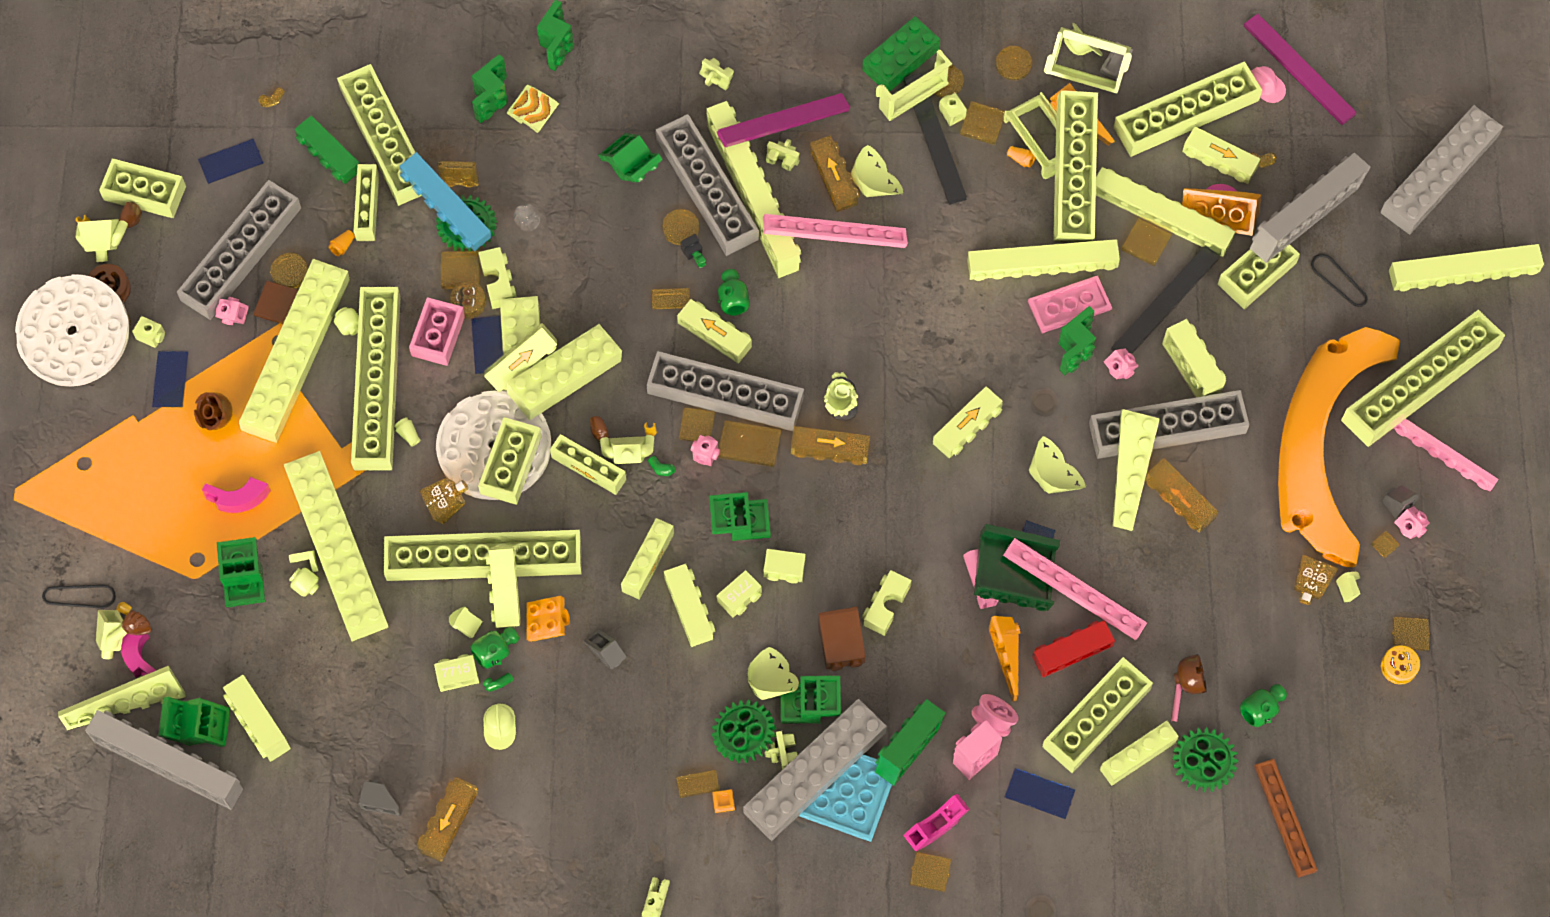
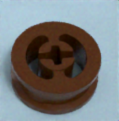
[88,264,131,303]

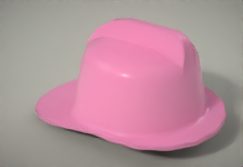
[1251,66,1286,103]

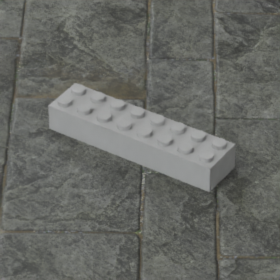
[1380,105,1503,235]
[656,114,759,256]
[1250,153,1371,263]
[177,180,301,320]
[647,351,804,431]
[1089,390,1249,459]
[743,699,887,841]
[85,710,243,810]

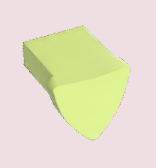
[289,550,318,572]
[1336,572,1360,603]
[449,607,483,638]

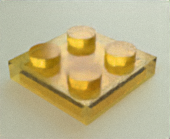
[438,161,479,187]

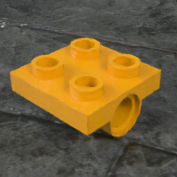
[527,596,570,642]

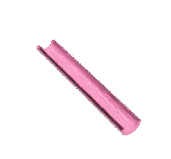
[1171,684,1182,722]

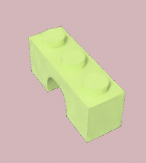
[478,247,517,309]
[862,570,912,636]

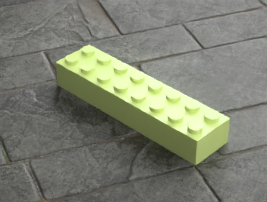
[1113,61,1262,157]
[337,64,422,206]
[1053,90,1098,242]

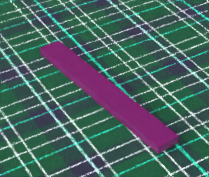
[1244,13,1356,125]
[717,93,850,148]

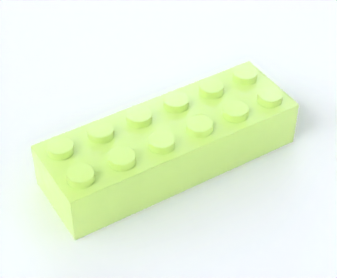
[507,324,622,421]
[1042,657,1153,773]

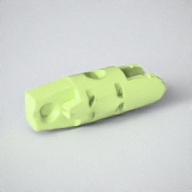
[642,877,670,917]

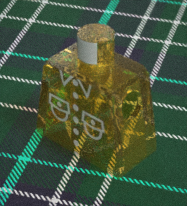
[419,478,469,524]
[1294,555,1338,605]

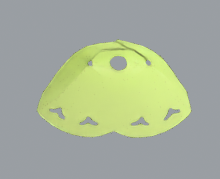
[851,145,903,197]
[1029,436,1086,494]
[748,647,799,700]

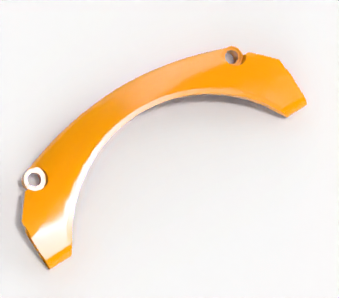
[1278,327,1400,568]

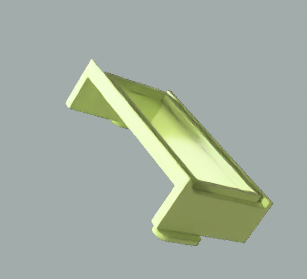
[1044,27,1132,93]
[876,50,952,121]
[1003,92,1057,179]

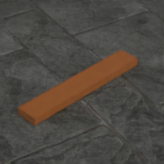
[1254,759,1318,878]

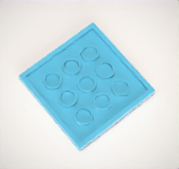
[799,755,892,842]

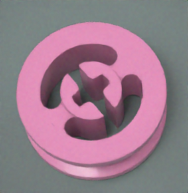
[972,694,1018,737]

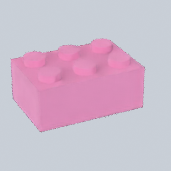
[409,298,465,366]
[953,720,1002,780]

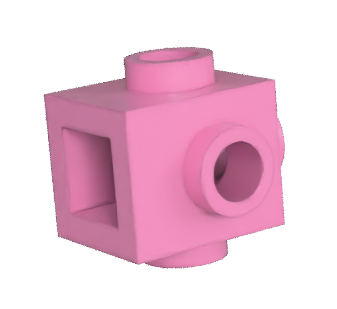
[215,297,249,325]
[1104,348,1138,379]
[691,435,720,466]
[1394,506,1430,539]

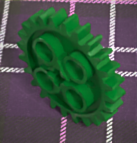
[436,195,497,253]
[711,700,776,763]
[1172,727,1238,792]

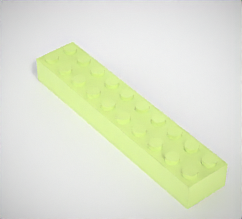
[706,101,801,278]
[239,259,349,443]
[351,287,400,470]
[1341,310,1505,447]
[284,451,388,641]
[384,530,582,581]

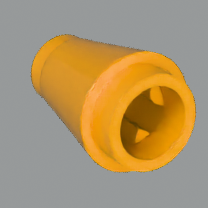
[1007,146,1035,168]
[328,230,355,256]

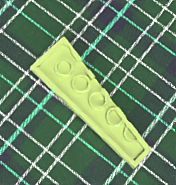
[1112,409,1159,531]
[58,666,186,730]

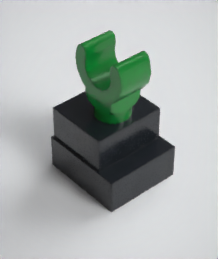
[681,234,706,268]

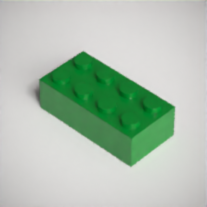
[862,16,940,92]
[875,699,946,786]

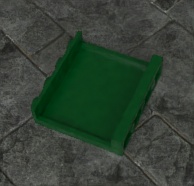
[974,524,1060,611]

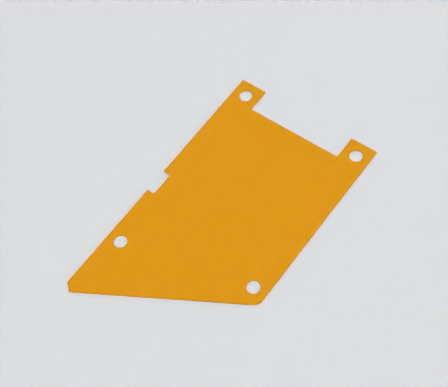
[14,323,366,579]

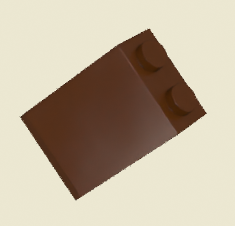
[818,607,866,671]

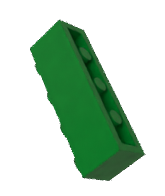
[295,115,360,184]

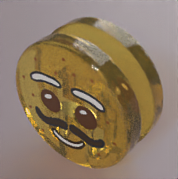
[450,282,486,319]

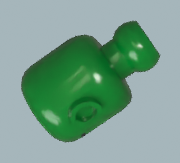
[717,269,750,316]
[470,627,519,669]
[1240,684,1287,727]

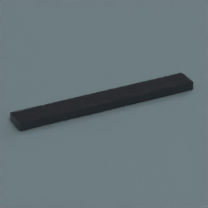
[904,73,967,205]
[1111,245,1220,354]

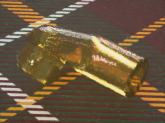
[258,87,285,108]
[1251,152,1277,167]

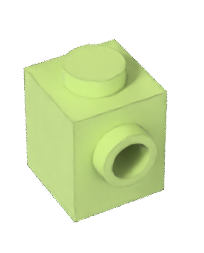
[939,93,967,126]
[132,316,165,348]

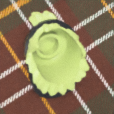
[824,372,858,421]

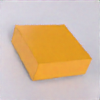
[712,789,735,813]

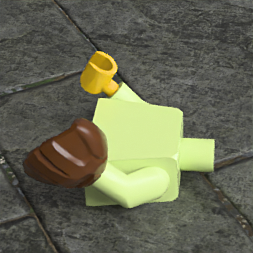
[75,202,142,262]
[590,416,657,464]
[96,602,152,659]

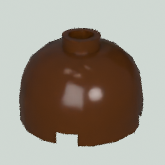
[194,392,232,430]
[1174,654,1207,694]

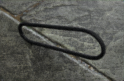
[1311,254,1368,307]
[42,584,116,609]

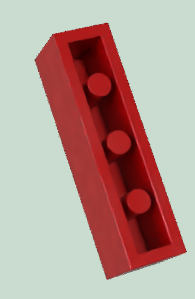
[1032,620,1115,678]

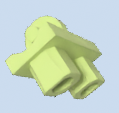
[699,58,734,90]
[766,139,800,171]
[765,731,798,769]

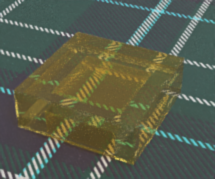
[1371,531,1400,558]

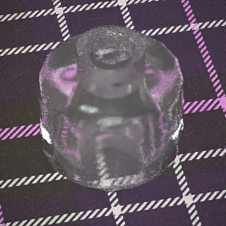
[513,204,541,231]

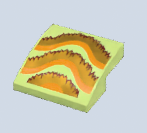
[507,85,559,133]

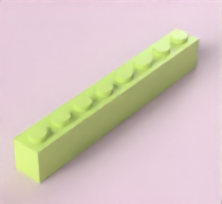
[1096,167,1236,257]
[967,239,1120,281]
[1389,244,1544,291]

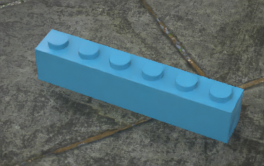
[399,152,491,251]

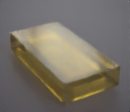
[652,288,690,309]
[676,770,719,798]

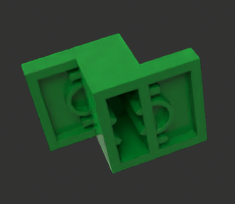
[537,0,574,71]
[472,54,508,123]
[598,133,663,182]
[1058,306,1096,376]
[709,492,771,541]
[216,537,266,608]
[780,676,841,724]
[159,697,230,747]

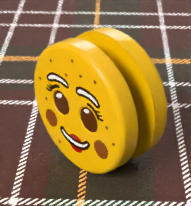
[1381,645,1420,684]

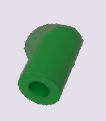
[648,456,676,476]
[483,673,513,692]

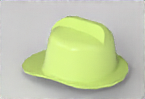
[1064,23,1103,56]
[483,704,516,750]

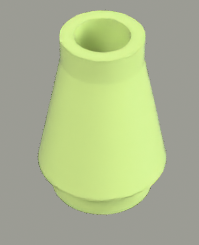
[395,417,421,447]

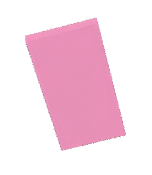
[1028,275,1112,333]

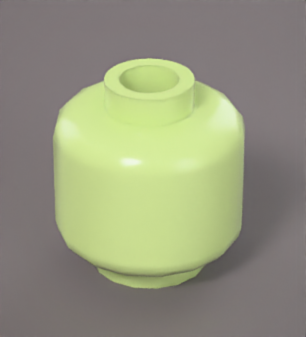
[334,307,359,336]
[290,568,319,597]

